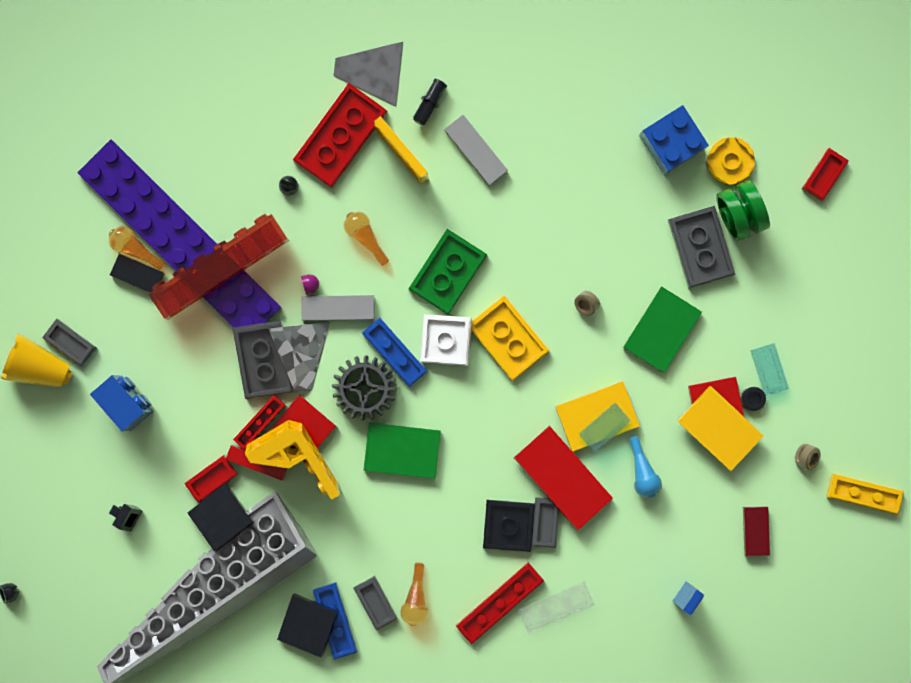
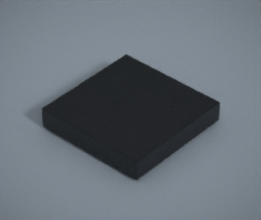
[187,483,254,552]
[483,499,535,552]
[277,593,339,658]

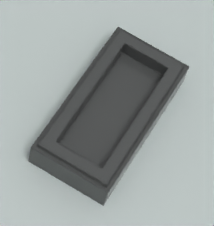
[42,319,97,366]
[532,497,559,548]
[353,576,398,631]

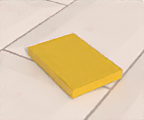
[374,116,429,184]
[471,295,550,381]
[555,381,640,452]
[677,386,764,471]

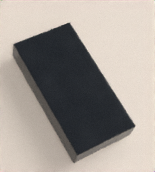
[110,253,164,294]

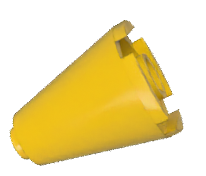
[1,334,73,388]

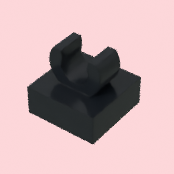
[109,504,143,532]

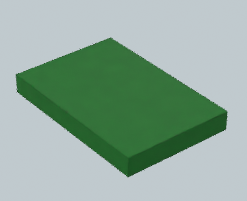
[408,229,487,315]
[623,286,702,373]
[363,422,441,479]

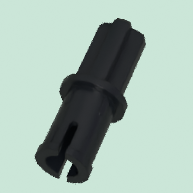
[413,78,447,126]

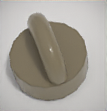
[575,291,601,316]
[795,444,821,470]

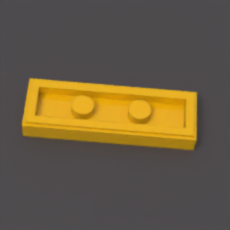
[826,473,904,515]

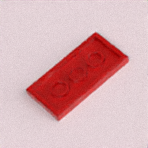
[293,83,388,188]
[513,426,613,531]

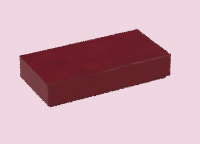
[743,506,770,556]

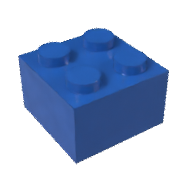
[639,105,709,175]
[90,375,153,432]

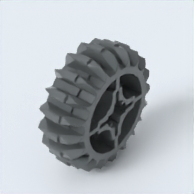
[332,355,397,421]

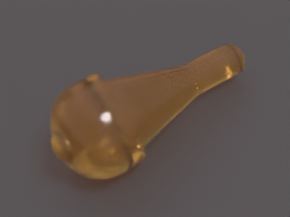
[343,211,389,266]
[108,226,165,270]
[401,563,428,627]

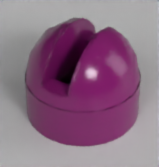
[301,274,319,295]

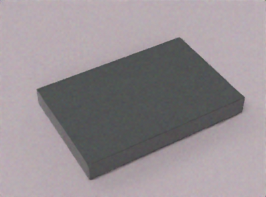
[668,206,735,288]
[233,320,293,399]

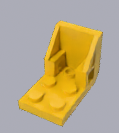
[245,420,340,500]

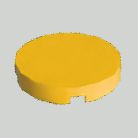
[706,137,755,185]

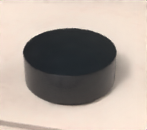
[741,387,766,411]

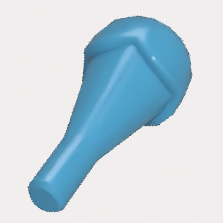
[630,437,662,498]

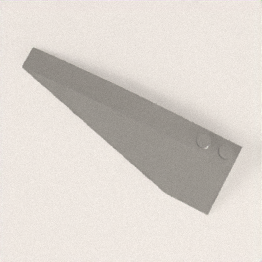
[97,491,317,683]

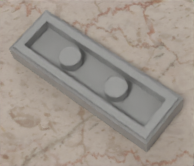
[444,115,508,186]
[301,295,374,321]

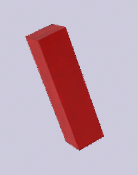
[233,395,286,450]
[226,445,288,481]

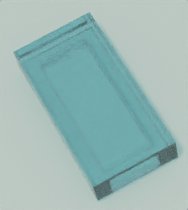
[750,343,789,396]
[579,402,631,452]

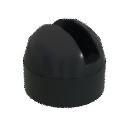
[279,176,299,196]
[0,583,19,604]

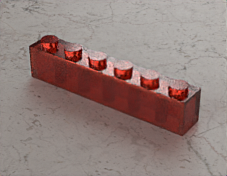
[148,214,290,320]

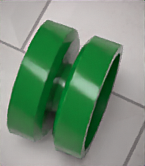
[716,180,770,242]

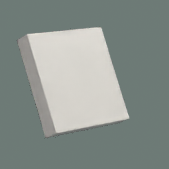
[420,314,472,366]

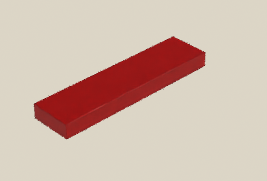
[456,562,544,645]

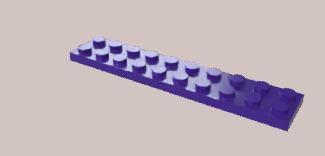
[77,139,282,327]

